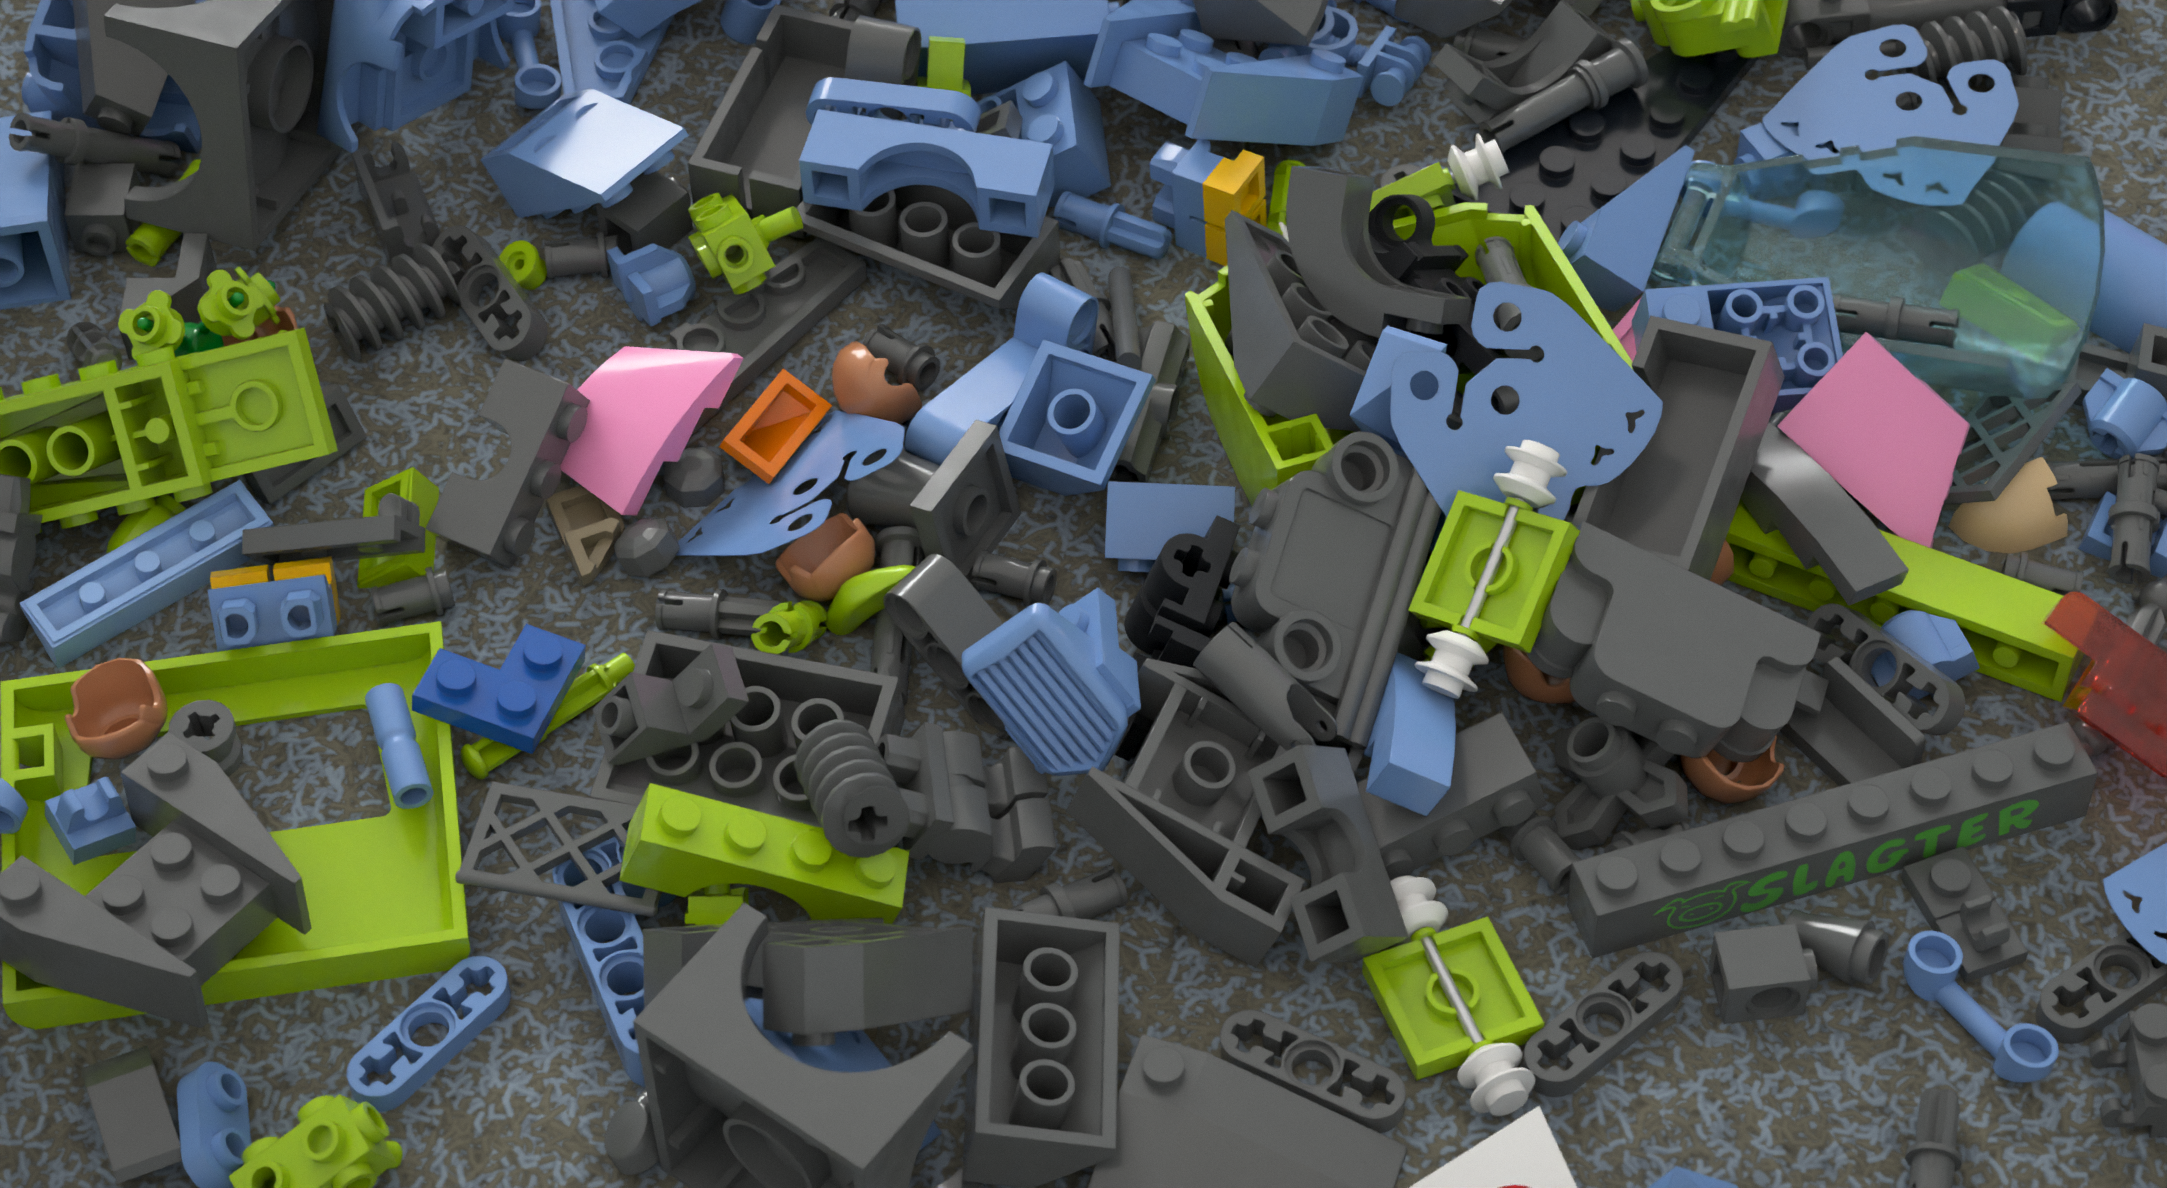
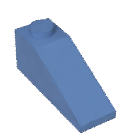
[1558,145,1695,312]

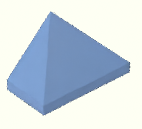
[1349,326,1447,452]

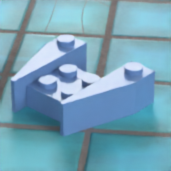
[1083,0,1364,146]

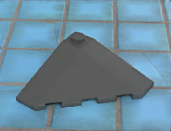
[1225,210,1464,432]
[1088,1034,1408,1188]

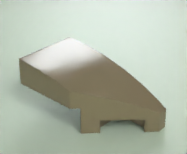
[545,485,625,585]

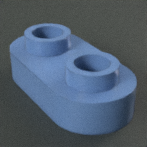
[177,1061,251,1188]

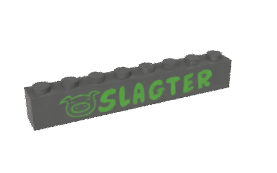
[1567,722,2098,959]

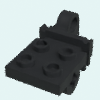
[1368,194,1544,375]
[1115,515,1241,761]

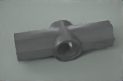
[1106,321,1190,487]

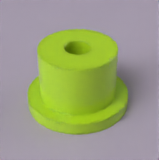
[499,240,547,290]

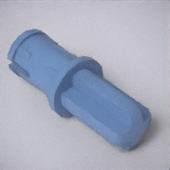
[1053,191,1172,260]

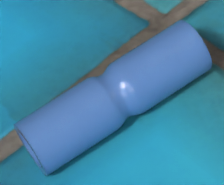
[365,683,433,809]

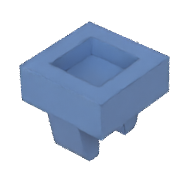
[45,777,136,865]

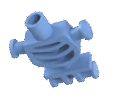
[1258,0,1432,106]

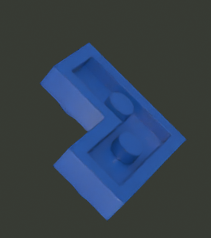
[412,624,586,754]

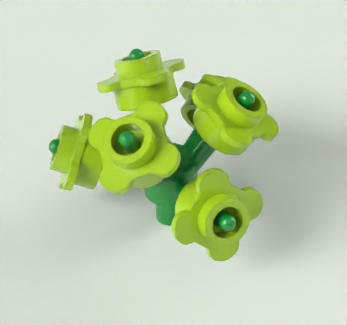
[118,266,287,360]

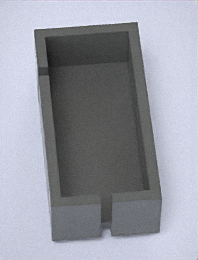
[688,4,855,239]
[1572,315,1785,580]

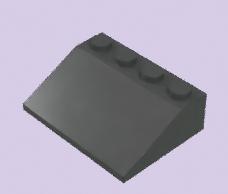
[589,630,905,828]

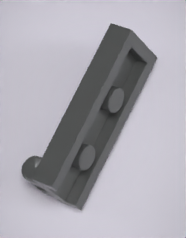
[242,493,425,566]

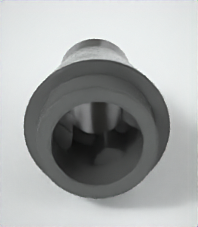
[1785,909,1889,986]

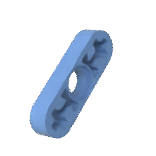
[806,77,981,133]
[347,956,511,1112]

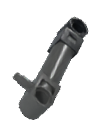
[1778,0,2118,58]

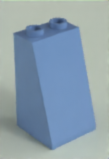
[895,0,1120,95]
[0,110,71,310]

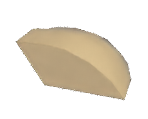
[1948,456,2068,554]

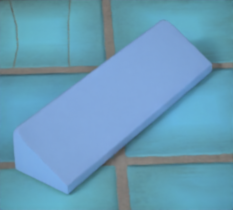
[20,480,274,669]

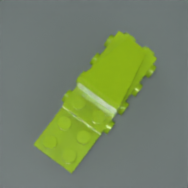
[0,327,338,535]

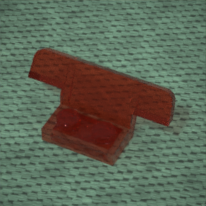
[2041,592,2167,781]

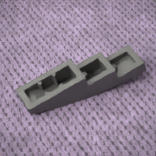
[1740,422,1909,606]

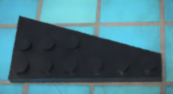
[1452,46,1760,243]

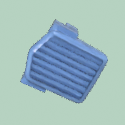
[961,587,1141,776]

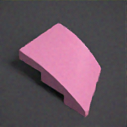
[1777,332,1970,548]
[560,346,744,515]

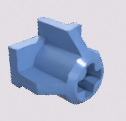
[606,243,696,327]
[2082,368,2167,459]
[1871,610,1980,700]

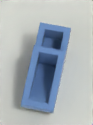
[1363,652,1456,816]

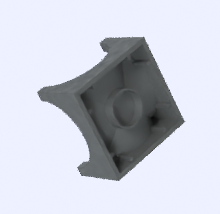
[104,0,362,251]
[633,903,984,1188]

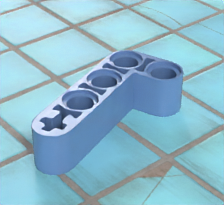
[904,272,1099,465]
[552,830,677,1087]

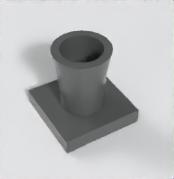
[847,420,1021,582]

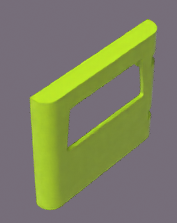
[1,621,470,1030]

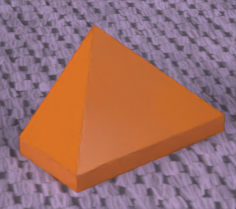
[719,368,832,484]

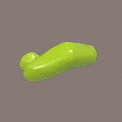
[825,565,915,635]

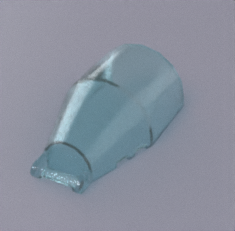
[1651,136,2105,399]

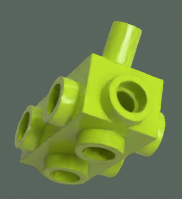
[688,193,803,295]
[228,1094,403,1188]

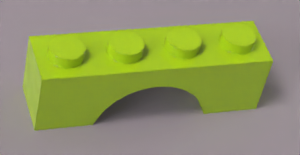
[619,783,909,924]

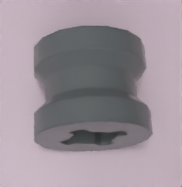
[168,700,243,777]

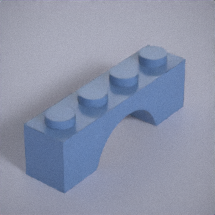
[799,109,1054,238]

